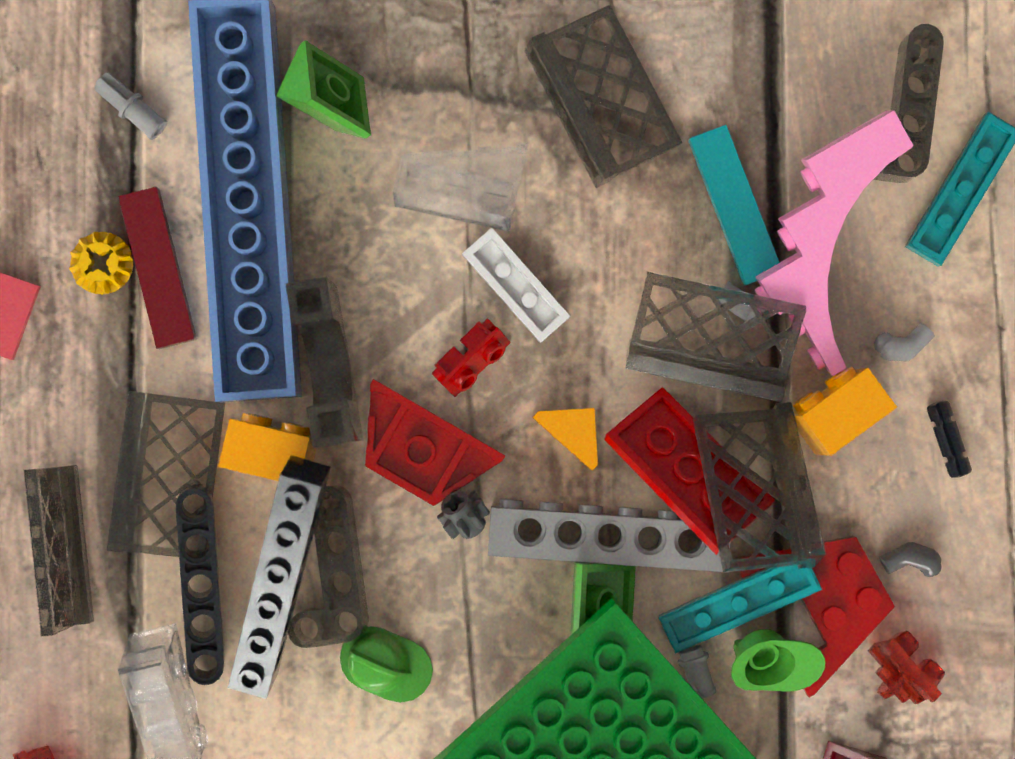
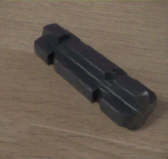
[927,401,972,478]

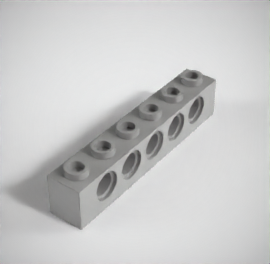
[488,499,731,573]

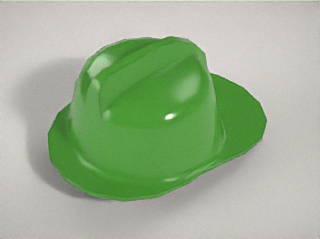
[340,626,433,703]
[731,629,825,692]

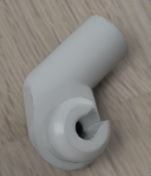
[874,323,935,361]

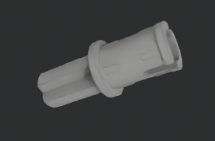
[94,72,167,140]

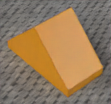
[532,408,598,471]

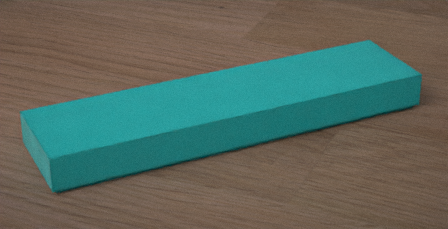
[905,111,1015,267]
[688,125,779,286]
[658,551,822,654]

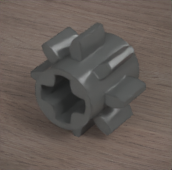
[437,490,490,539]

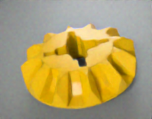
[69,231,133,295]

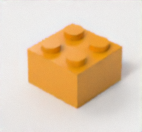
[787,367,897,456]
[218,413,319,481]

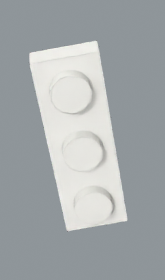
[462,228,570,343]

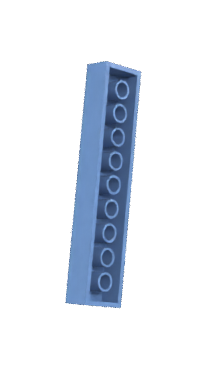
[188,0,302,403]

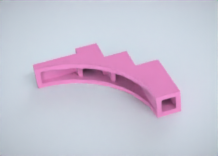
[754,110,913,376]

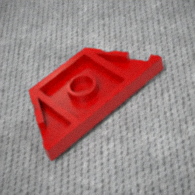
[365,379,506,506]

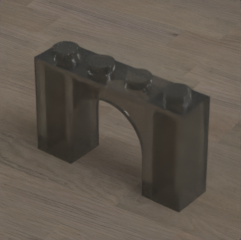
[285,277,364,448]

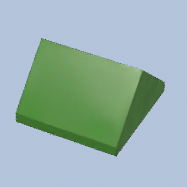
[276,40,371,139]
[570,562,636,635]

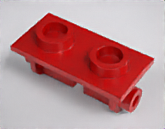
[431,318,511,397]

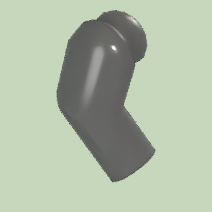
[879,542,942,577]

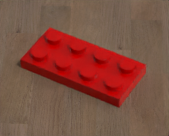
[604,387,775,555]

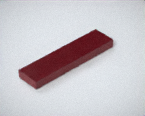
[118,186,197,349]

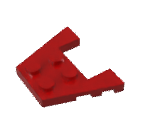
[732,536,895,698]

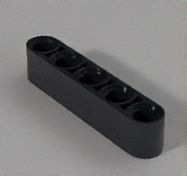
[175,484,224,685]

